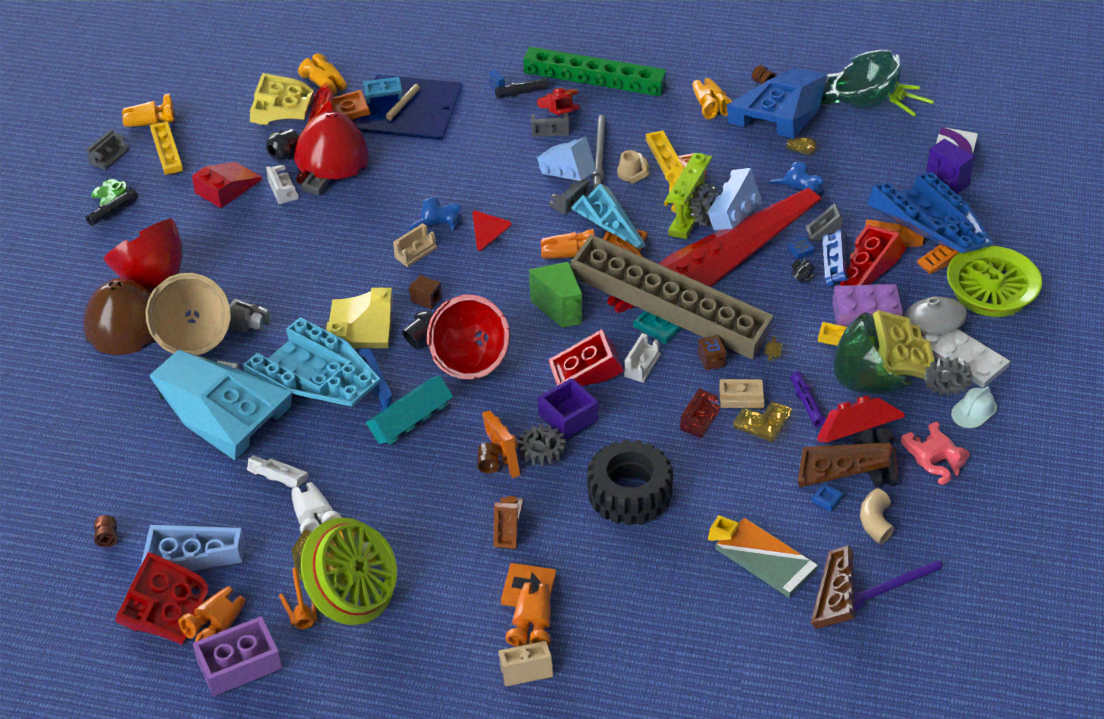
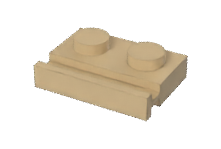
[719,379,764,408]

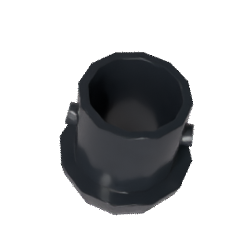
[266,129,299,160]
[402,311,433,349]

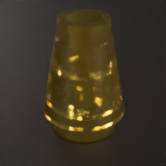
[787,137,816,156]

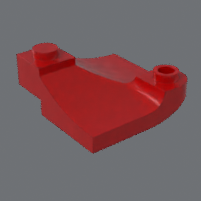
[115,551,208,645]

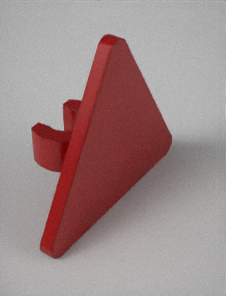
[472,210,512,251]

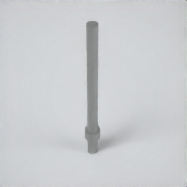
[592,115,606,189]

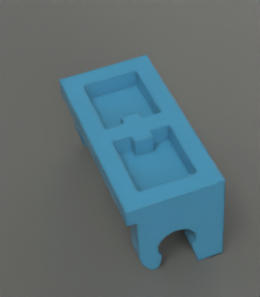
[363,77,402,104]

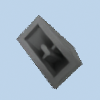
[806,203,842,242]

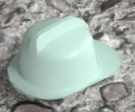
[951,386,997,428]

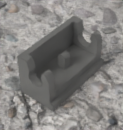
[531,113,569,137]
[86,129,130,170]
[549,179,589,215]

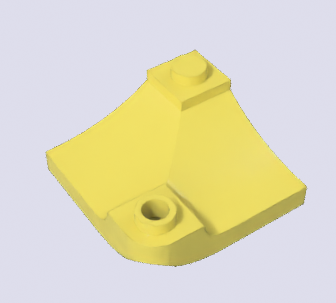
[250,73,314,125]
[326,288,393,348]
[873,310,935,379]

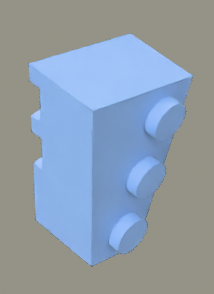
[537,136,596,181]
[708,168,763,230]

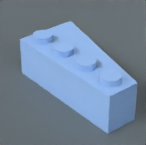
[141,525,246,571]

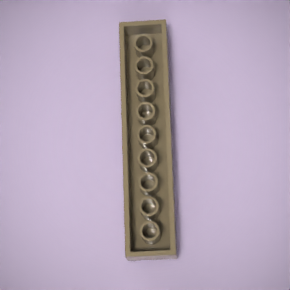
[571,234,773,360]

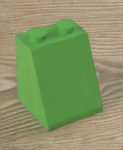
[529,262,582,328]

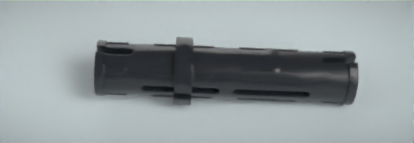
[495,78,549,99]
[85,188,138,226]

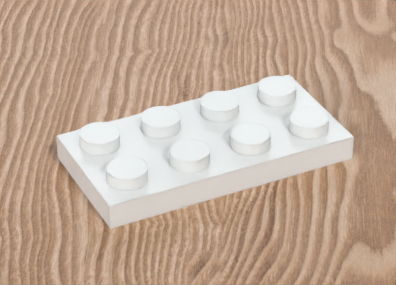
[922,329,1010,388]

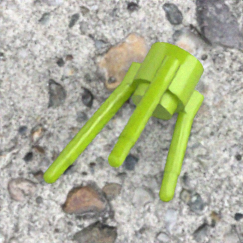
[887,82,934,116]

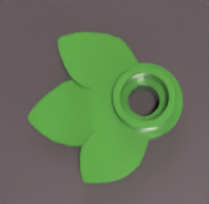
[91,179,128,206]

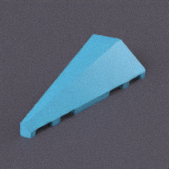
[571,183,646,249]

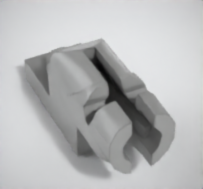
[229,298,271,333]

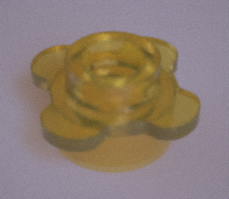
[765,337,782,361]

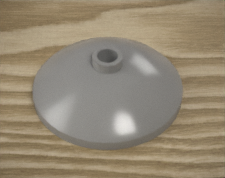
[904,296,967,335]

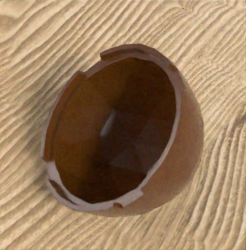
[83,278,156,355]

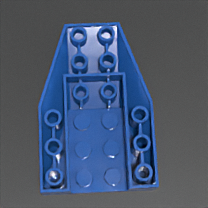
[727,67,828,139]
[867,172,993,253]

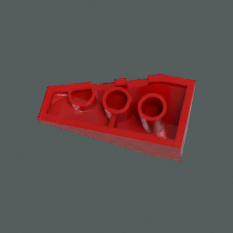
[307,82,336,124]
[840,224,906,286]

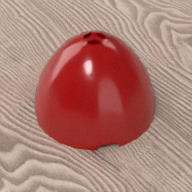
[294,111,369,179]
[103,218,182,290]
[427,294,511,379]

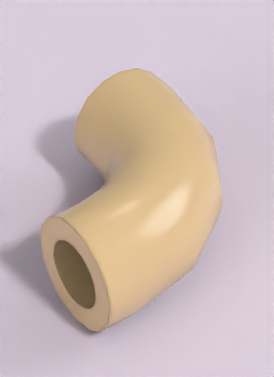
[860,488,894,545]

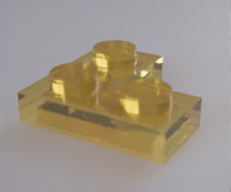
[733,401,792,443]

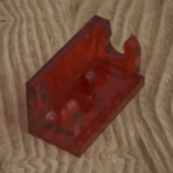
[680,388,720,438]

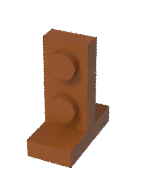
[493,496,523,549]

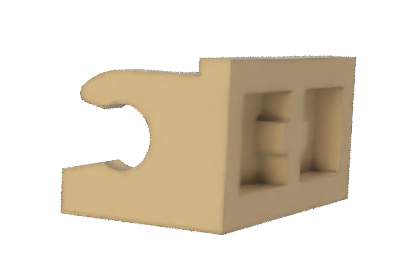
[393,224,437,267]
[498,641,553,687]

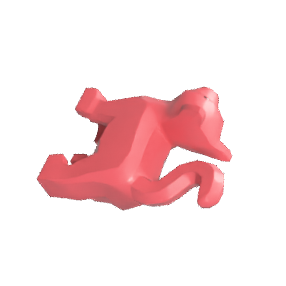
[901,422,970,485]

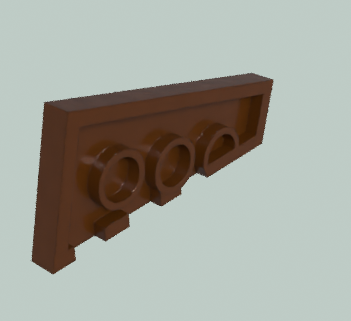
[797,443,892,487]
[811,545,855,629]

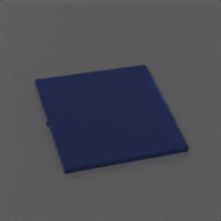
[356,74,462,140]

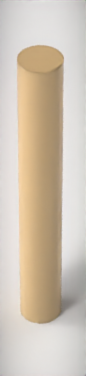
[386,84,420,120]

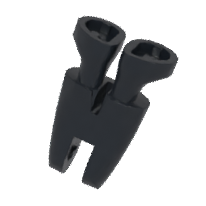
[853,428,898,488]

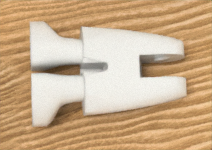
[291,482,341,539]

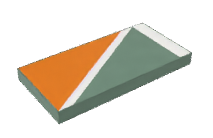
[715,517,818,598]

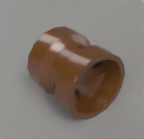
[751,65,777,84]
[477,442,499,474]

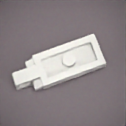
[247,455,308,488]

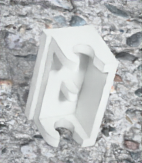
[266,165,299,204]
[624,333,661,383]

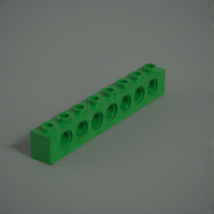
[523,47,666,97]

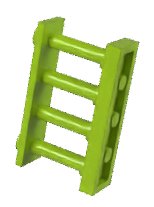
[666,153,714,239]

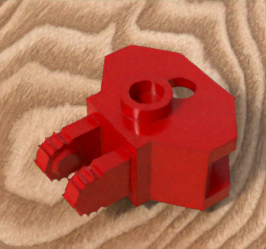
[537,88,580,115]

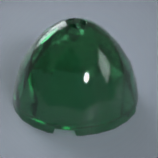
[833,312,912,394]

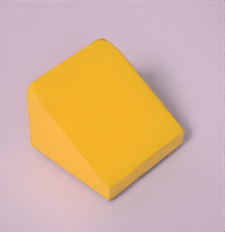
[708,515,740,541]

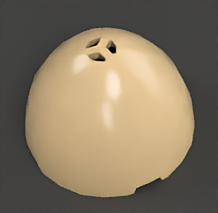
[146,273,231,355]

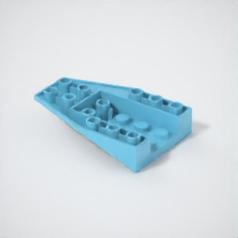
[243,317,381,407]
[150,350,292,460]

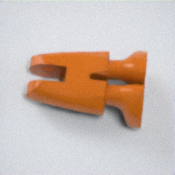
[540,229,594,259]
[505,582,551,647]
[179,586,246,642]

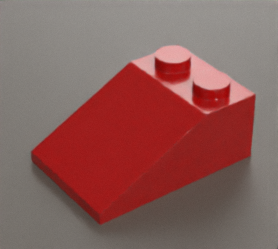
[192,162,262,208]
[548,329,624,386]

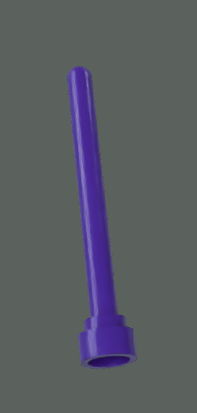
[854,560,943,610]

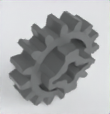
[690,183,720,226]
[924,357,972,396]
[518,424,566,466]

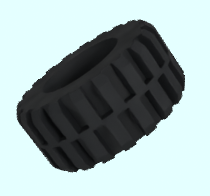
[587,440,673,525]

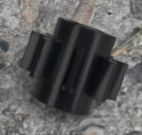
[791,258,816,283]

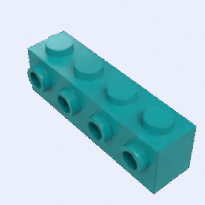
[366,375,453,445]

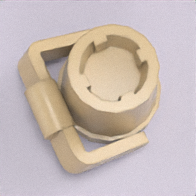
[617,150,649,184]

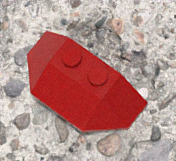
[817,395,905,442]

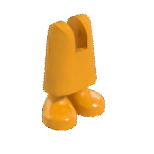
[298,53,347,95]
[692,78,733,119]
[122,94,175,127]

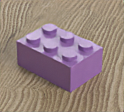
[832,284,903,331]
[192,616,282,696]

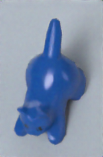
[768,162,825,195]
[409,197,462,231]

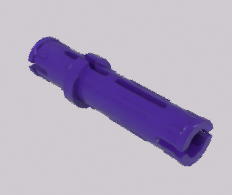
[790,371,826,427]

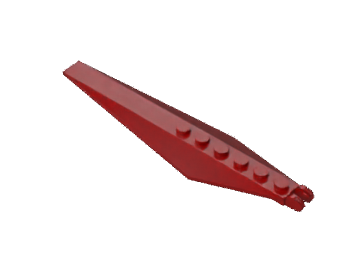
[607,187,821,314]

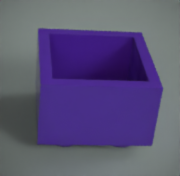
[926,138,975,194]
[538,378,599,440]

